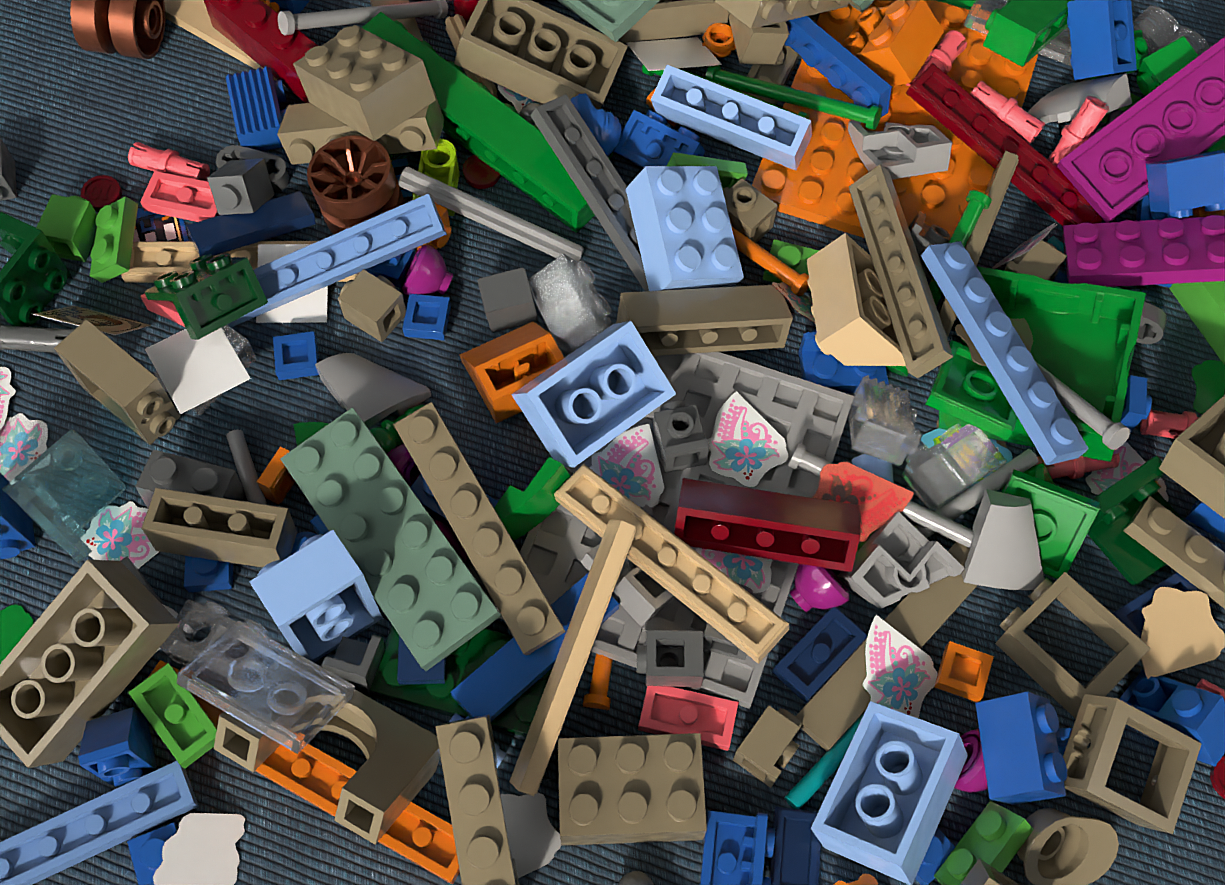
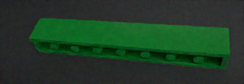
[362,12,595,233]

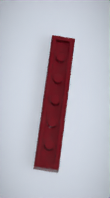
[906,63,1103,226]

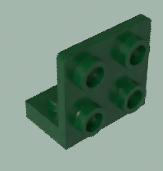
[0,212,71,327]
[144,253,268,340]
[1087,455,1187,586]

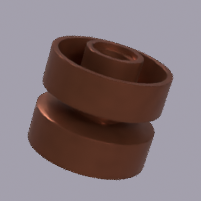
[70,0,166,59]
[307,135,405,234]

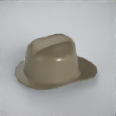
[1017,808,1119,885]

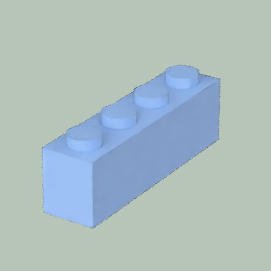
[651,65,812,170]

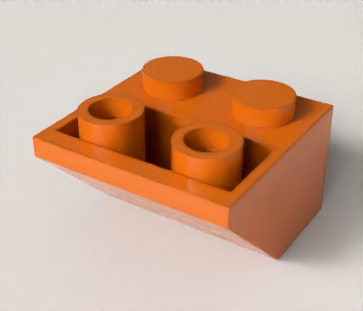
[841,0,944,87]
[460,322,565,423]

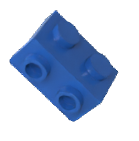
[699,811,775,885]

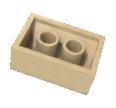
[807,233,906,366]

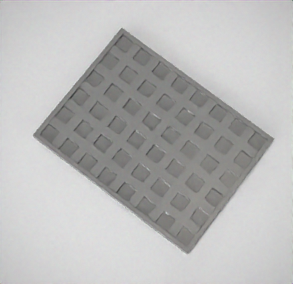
[496,352,854,709]

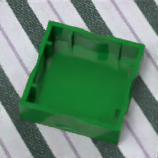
[939,266,1146,462]

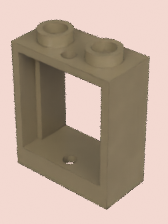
[54,319,181,445]
[995,572,1151,719]
[1063,694,1202,834]

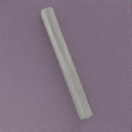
[398,167,584,266]

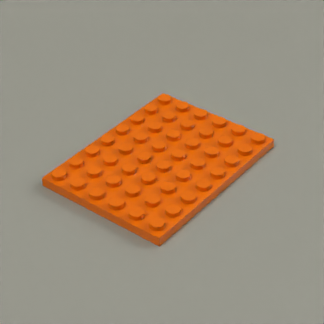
[752,0,1039,238]

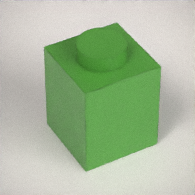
[36,194,97,262]

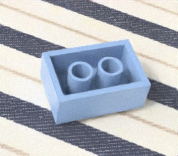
[626,166,744,291]
[511,321,676,468]
[249,530,383,664]
[811,701,968,885]

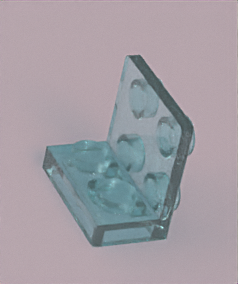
[2,430,126,564]

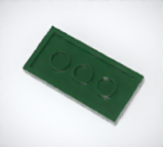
[370,625,552,737]

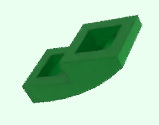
[494,457,571,541]

